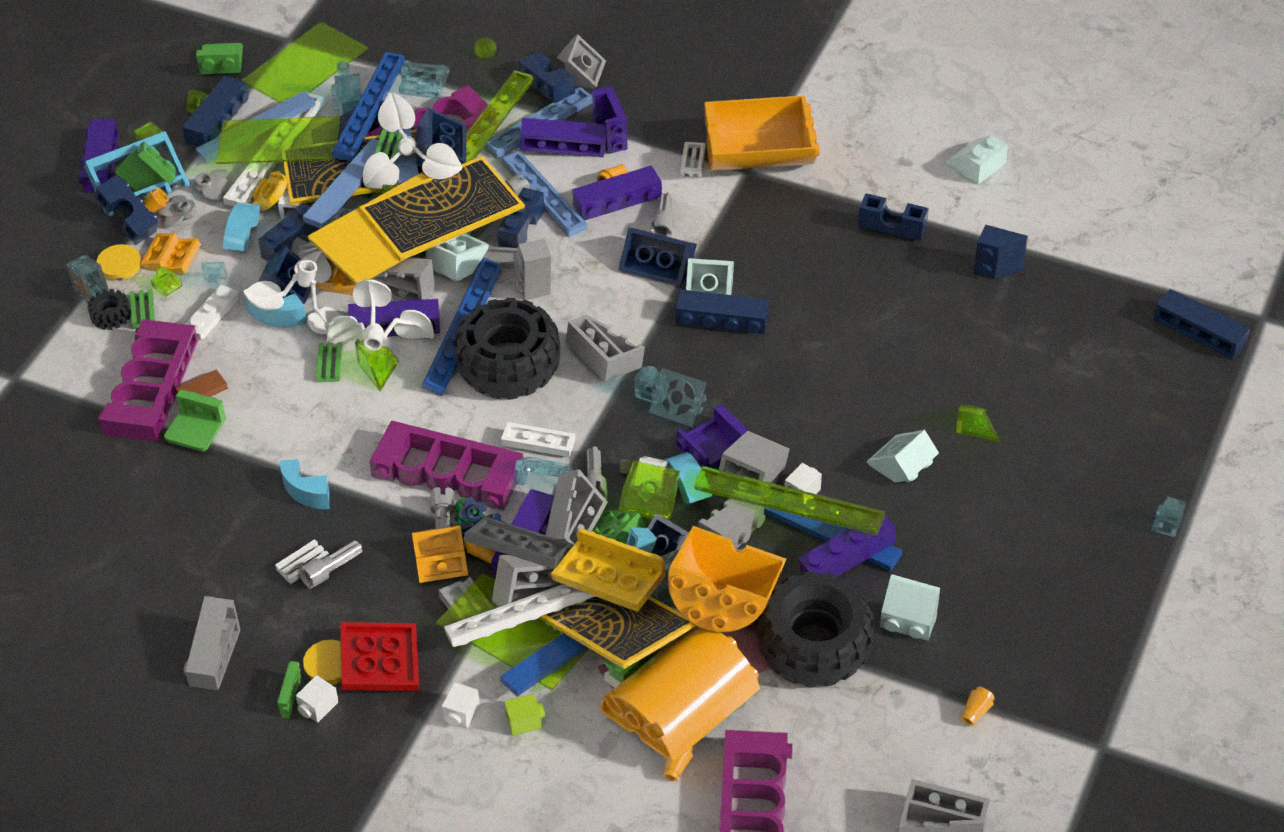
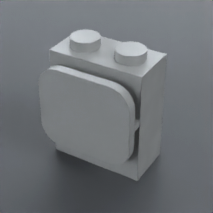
[718,431,790,492]

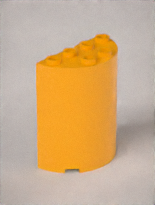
[704,96,820,171]
[668,526,786,632]
[600,626,760,763]

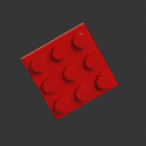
[340,622,419,691]

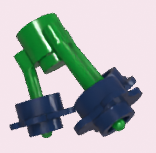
[454,497,506,545]

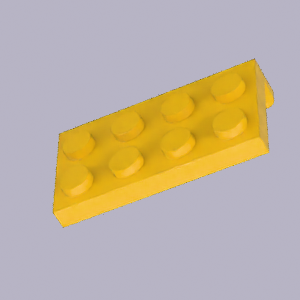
[551,528,666,612]

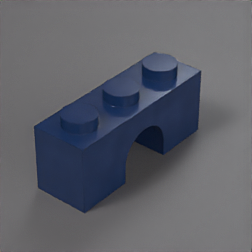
[518,51,575,103]
[95,175,159,245]
[497,187,544,248]
[858,193,929,241]
[258,203,321,262]

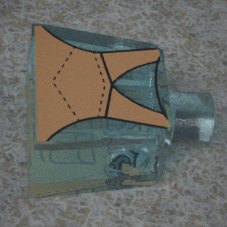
[66,255,109,303]

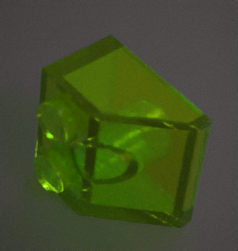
[619,460,680,520]

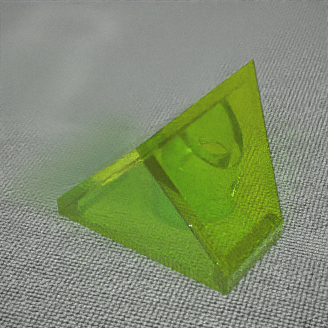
[355,339,400,392]
[956,404,1002,443]

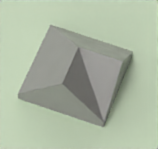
[557,34,606,89]

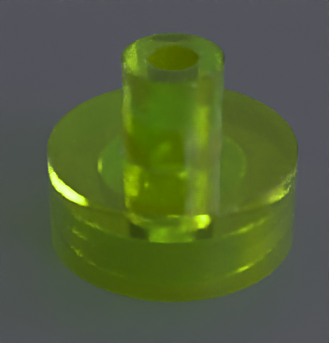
[475,38,496,58]

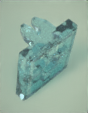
[399,60,449,99]
[649,368,707,427]
[515,456,573,485]

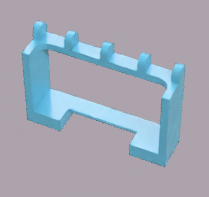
[84,131,190,216]

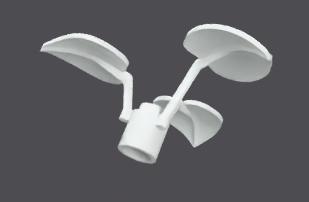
[363,92,462,189]
[244,251,341,335]
[326,279,434,351]

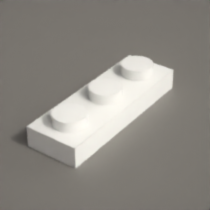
[185,284,240,341]
[501,422,576,457]

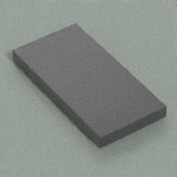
[464,517,574,569]

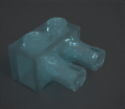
[331,61,362,116]

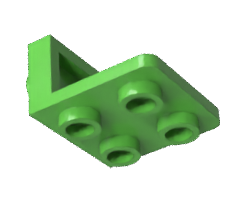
[196,43,243,74]
[116,141,176,197]
[164,389,226,452]
[592,510,647,544]

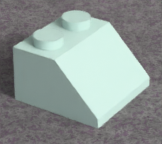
[946,135,1008,184]
[426,234,489,281]
[686,258,734,295]
[866,430,939,483]
[880,574,940,641]

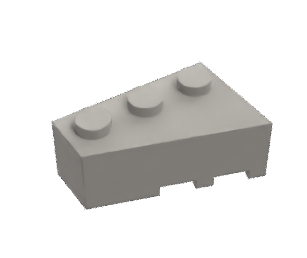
[513,238,551,300]
[370,258,435,301]
[566,314,645,382]
[546,469,608,545]
[698,491,765,548]
[492,555,563,607]
[184,596,240,691]
[898,779,990,832]

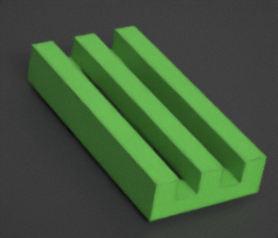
[375,129,403,164]
[130,289,155,329]
[316,342,342,382]
[277,661,302,719]

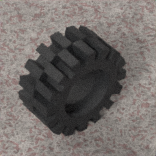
[88,289,131,330]

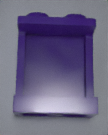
[592,86,628,154]
[676,404,749,473]

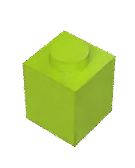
[504,694,545,736]

